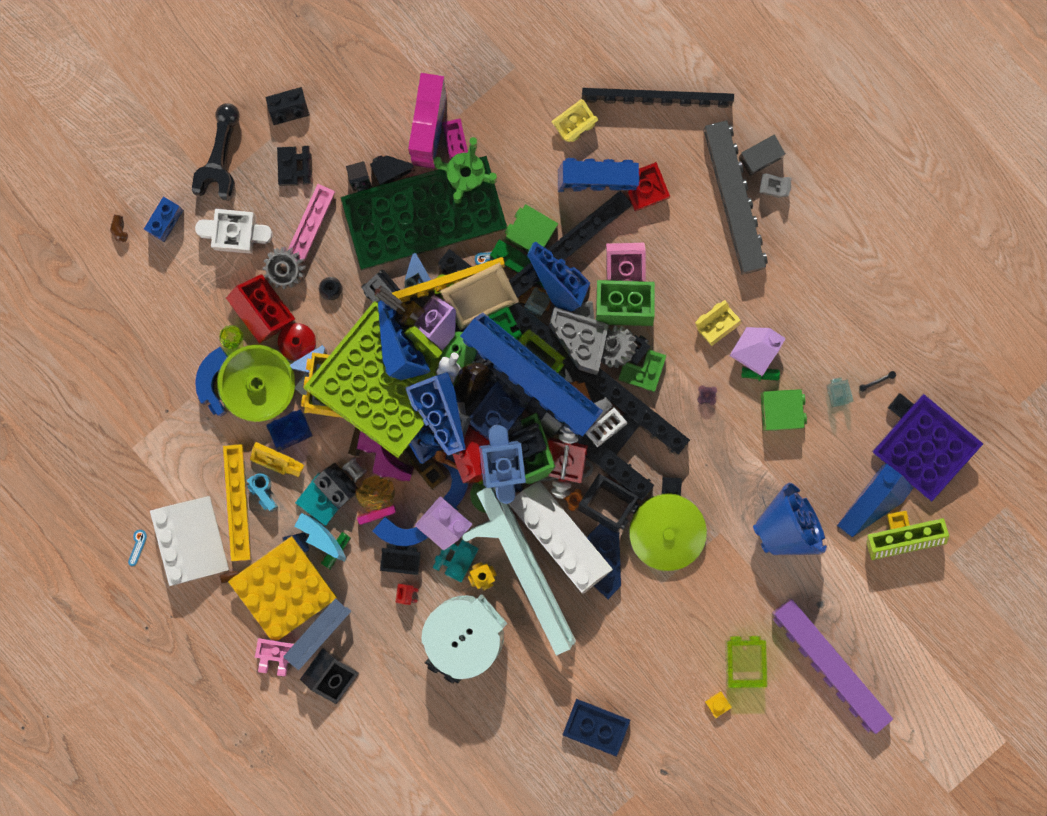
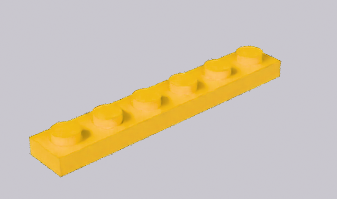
[392,257,505,303]
[223,444,251,561]

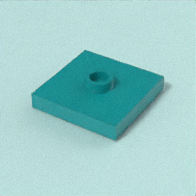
[295,472,339,526]

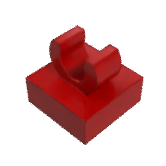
[395,584,419,605]

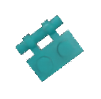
[432,540,479,583]

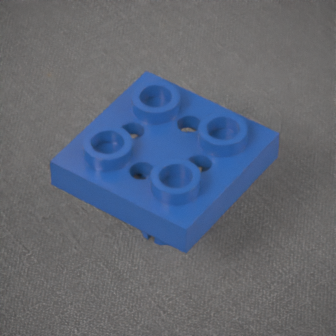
[409,425,443,464]

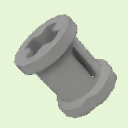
[342,457,367,482]

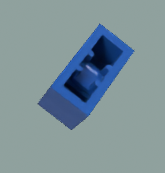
[144,196,184,242]

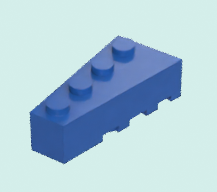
[558,158,639,192]

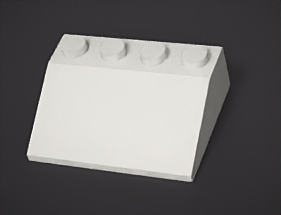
[150,496,229,586]

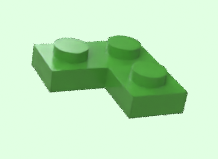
[618,349,667,392]

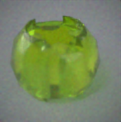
[219,325,243,349]

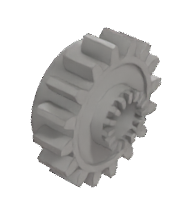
[263,246,306,289]
[601,326,637,368]

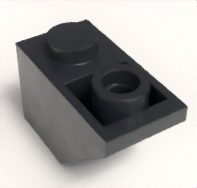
[346,161,372,192]

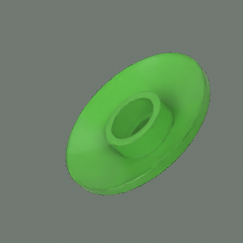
[440,332,477,368]

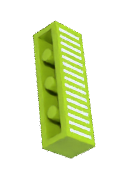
[866,518,949,560]

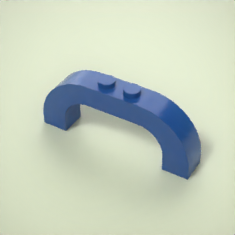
[372,451,468,546]

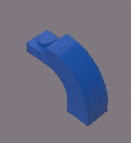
[195,347,228,417]

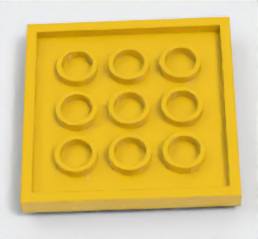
[228,536,337,641]

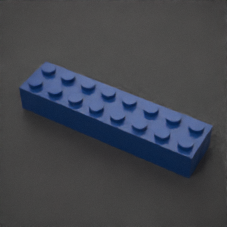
[460,312,603,437]

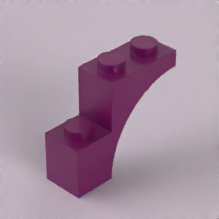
[357,431,414,482]

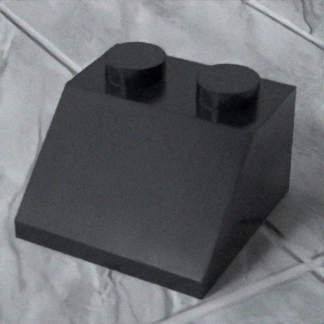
[300,648,359,704]

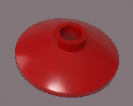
[278,323,316,361]

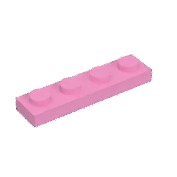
[287,184,336,261]

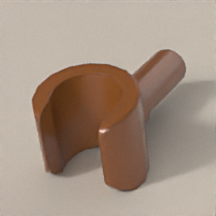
[435,451,458,470]

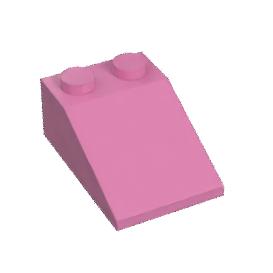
[606,243,646,282]

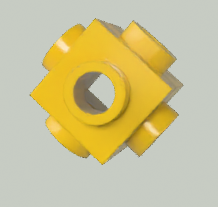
[468,562,497,591]

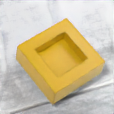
[886,510,910,530]
[705,691,732,718]

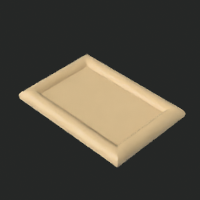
[440,263,519,330]

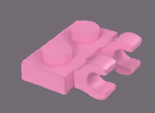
[255,638,294,676]

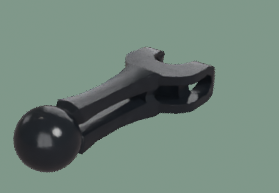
[192,103,240,201]

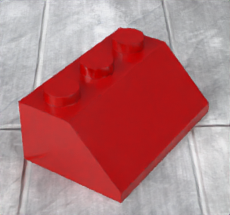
[226,274,295,343]
[452,427,490,484]

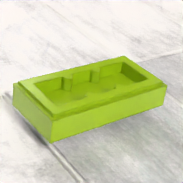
[404,326,442,360]

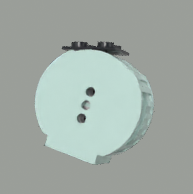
[422,594,507,684]

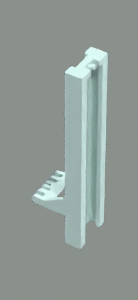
[463,487,576,656]

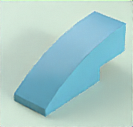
[294,513,346,562]

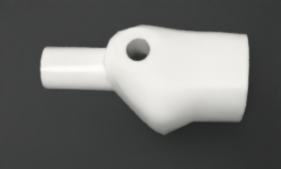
[437,353,461,383]

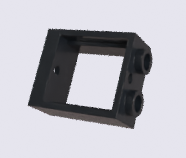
[578,474,639,534]

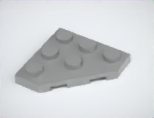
[549,307,609,375]

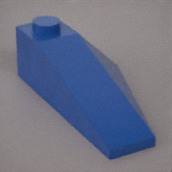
[527,242,590,312]
[378,300,430,380]
[405,372,466,455]
[837,464,913,537]

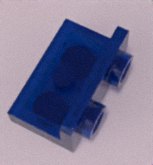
[266,410,313,452]

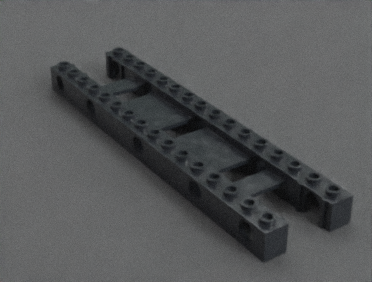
[410,249,690,501]

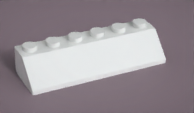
[508,481,613,594]

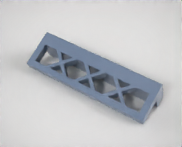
[283,598,351,670]

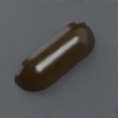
[454,363,490,409]

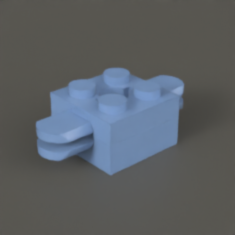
[479,425,526,504]

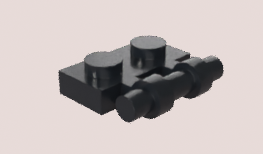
[277,146,312,186]

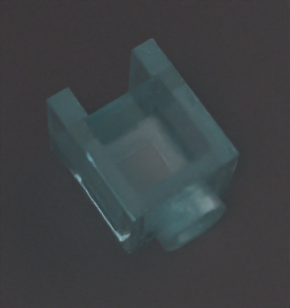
[826,377,854,408]

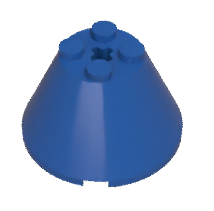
[753,482,827,555]

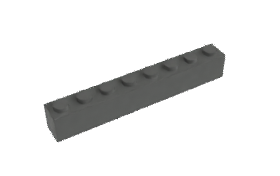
[703,120,768,275]

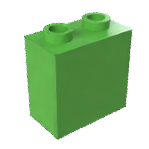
[505,204,558,253]
[761,389,807,431]

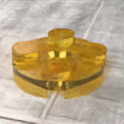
[356,476,395,512]

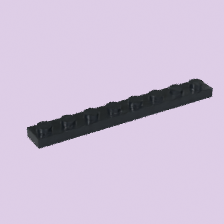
[581,88,734,108]
[509,190,632,299]

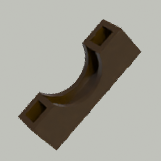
[403,441,448,490]

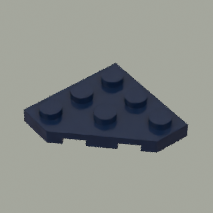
[586,523,621,599]

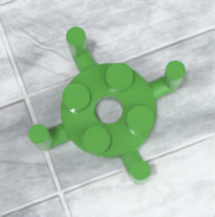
[434,137,497,203]

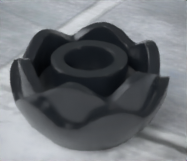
[319,277,343,300]

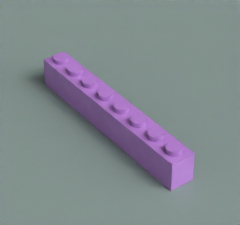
[772,598,893,734]

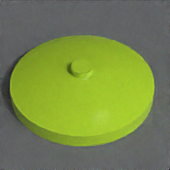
[217,345,295,422]
[629,494,707,571]

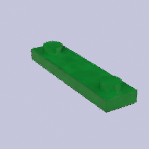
[489,239,545,289]

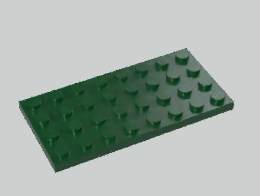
[340,155,507,271]

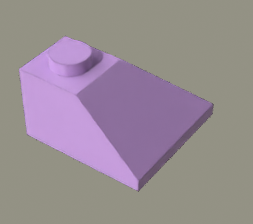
[414,294,456,350]
[729,327,786,376]

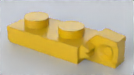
[250,442,304,477]

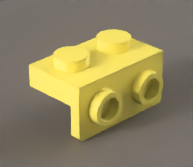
[551,99,598,142]
[695,300,742,346]

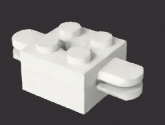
[195,209,273,254]

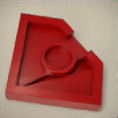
[628,162,670,212]

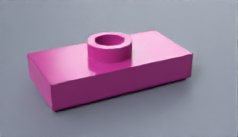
[442,118,468,160]
[357,503,396,525]

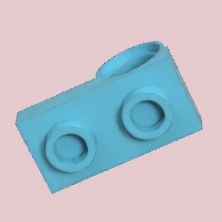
[247,473,278,511]

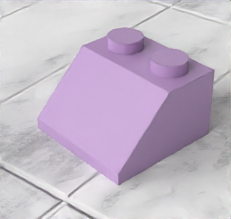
[415,496,472,550]

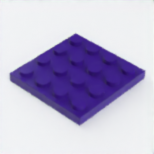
[872,393,983,502]

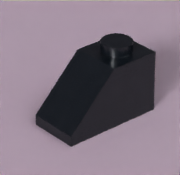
[370,155,415,186]

